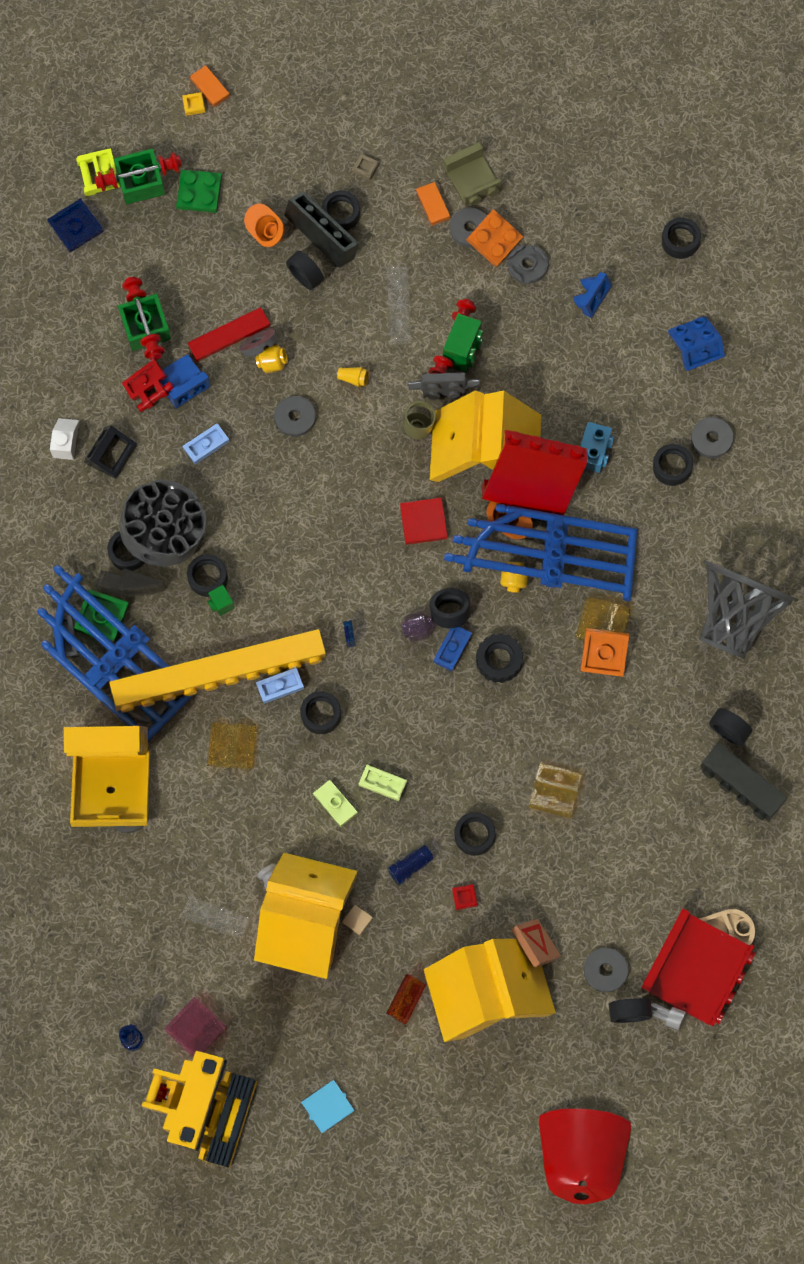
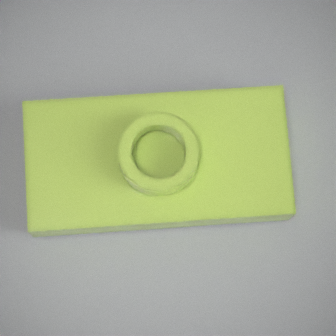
[359,765,407,801]
[313,780,358,827]

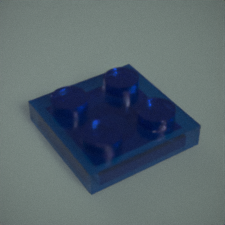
[47,198,104,253]

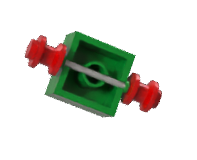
[94,148,182,205]
[117,276,171,360]
[428,299,484,374]

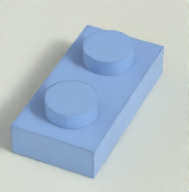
[183,424,230,465]
[256,668,304,704]

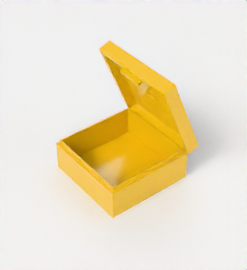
[430,391,542,482]
[64,726,150,827]
[254,853,358,979]
[424,939,556,1042]

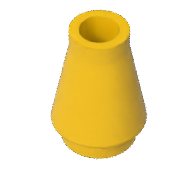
[337,367,369,388]

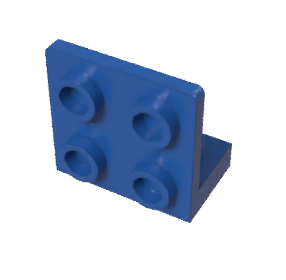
[668,316,725,371]
[161,355,211,409]

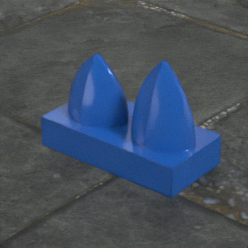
[573,272,612,318]

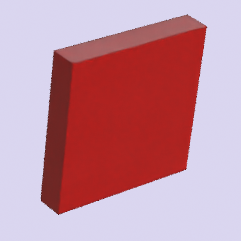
[400,498,447,545]

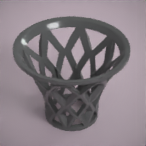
[699,560,799,659]

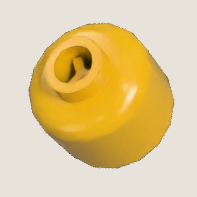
[256,344,288,373]
[500,561,529,593]

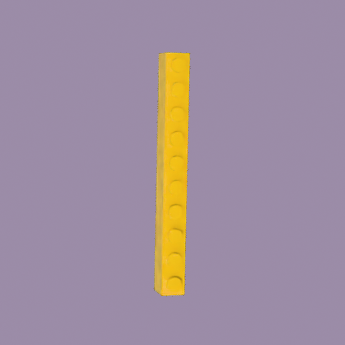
[109,629,326,712]

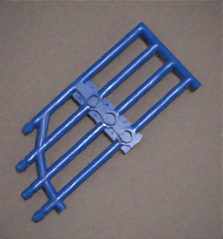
[444,504,638,601]
[37,565,195,742]

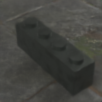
[284,191,359,268]
[700,743,787,822]

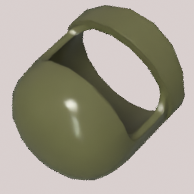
[403,401,436,440]

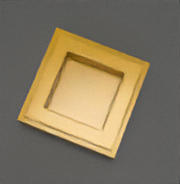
[182,92,205,116]

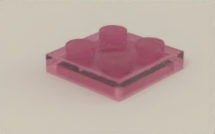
[164,996,227,1058]

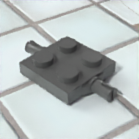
[408,373,480,400]

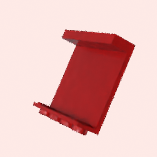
[482,430,587,515]
[641,908,756,1027]

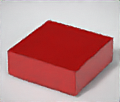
[452,884,478,911]

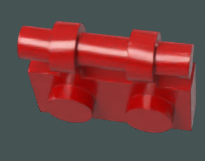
[122,359,174,412]

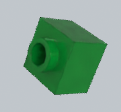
[207,585,235,616]

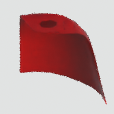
[539,1109,632,1205]

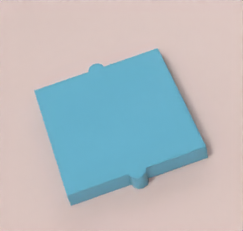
[301,1080,354,1133]

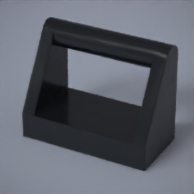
[84,426,137,479]

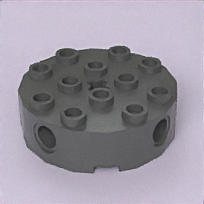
[119,479,207,567]

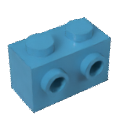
[581,422,614,473]

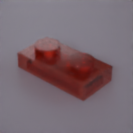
[386,974,426,1025]

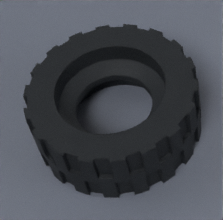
[476,634,523,683]

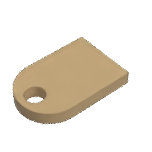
[700,909,755,945]

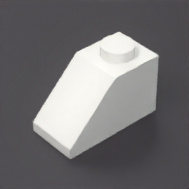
[50,418,79,460]

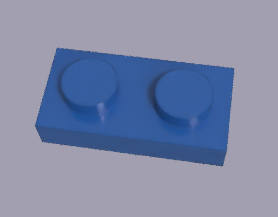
[433,627,472,672]

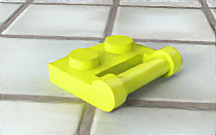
[76,148,120,196]

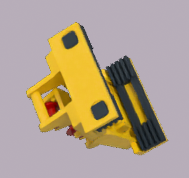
[141,1051,257,1169]

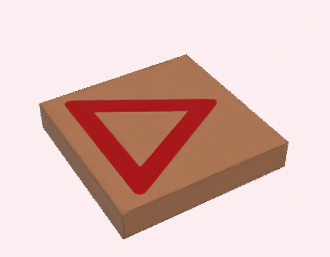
[511,919,561,967]

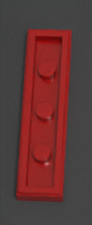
[187,307,270,362]

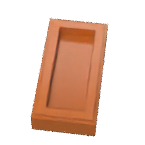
[190,65,230,107]
[416,182,450,226]

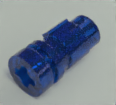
[387,845,434,886]
[119,1024,144,1052]

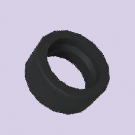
[322,190,361,231]
[661,217,701,259]
[286,251,324,290]
[652,444,693,486]
[107,531,145,571]
[187,554,228,597]
[430,588,471,629]
[300,691,341,734]
[709,708,752,746]
[454,812,496,856]
[609,998,652,1023]

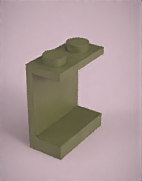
[443,142,502,206]

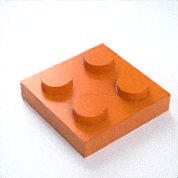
[466,209,523,267]
[581,628,629,677]

